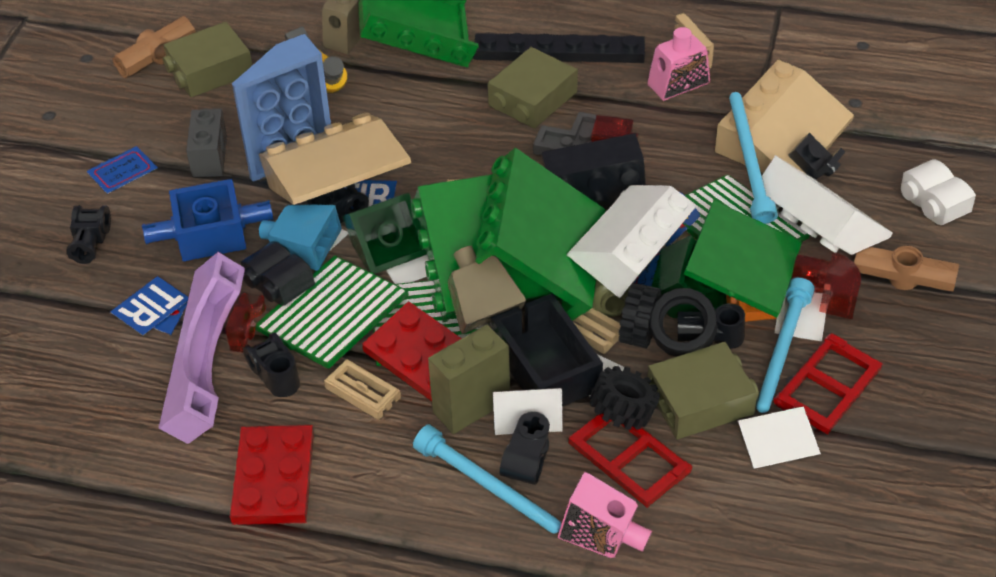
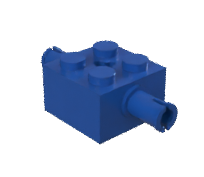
[142,179,274,261]

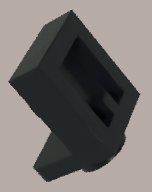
[788,133,845,180]

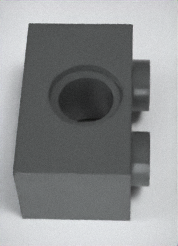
[186,108,227,178]

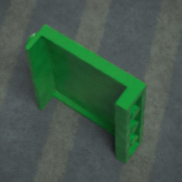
[358,0,479,68]
[475,147,605,321]
[411,174,560,322]

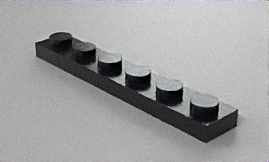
[474,33,645,63]

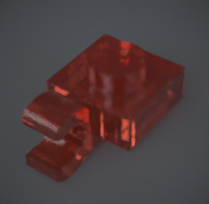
[225,293,266,353]

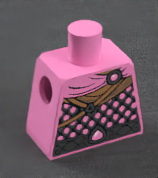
[648,27,710,101]
[558,472,652,558]

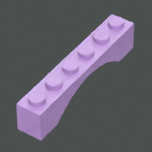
[158,252,245,444]

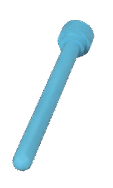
[729,92,778,224]
[756,278,815,413]
[413,424,561,533]

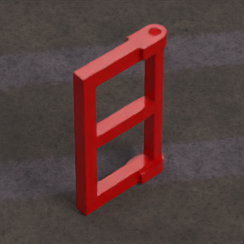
[773,333,883,435]
[568,414,693,508]

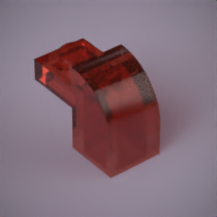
[792,252,861,319]

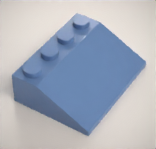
[232,34,331,181]

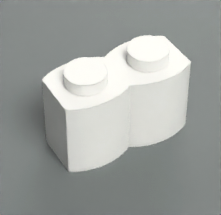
[900,159,976,225]

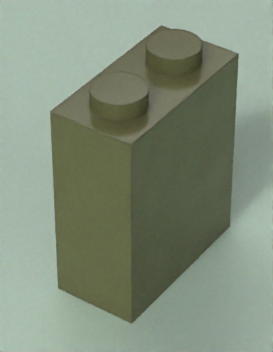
[162,22,252,98]
[488,47,578,129]
[428,325,510,434]
[648,342,759,440]

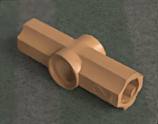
[112,16,196,79]
[853,246,959,292]

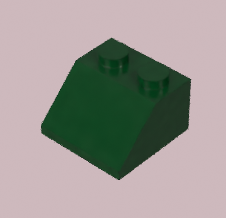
[342,192,427,274]
[651,235,727,318]

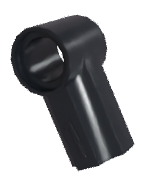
[678,303,745,349]

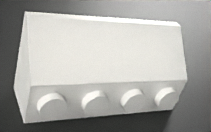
[762,155,893,255]
[567,185,696,298]

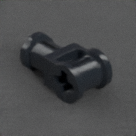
[66,205,111,264]

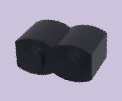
[241,241,315,306]

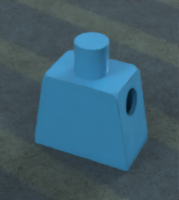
[259,205,342,270]

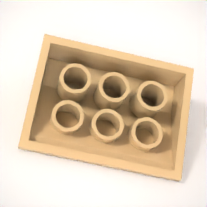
[715,60,854,174]
[259,113,411,205]

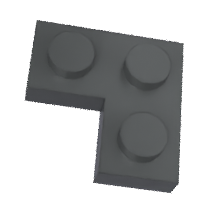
[533,112,608,155]

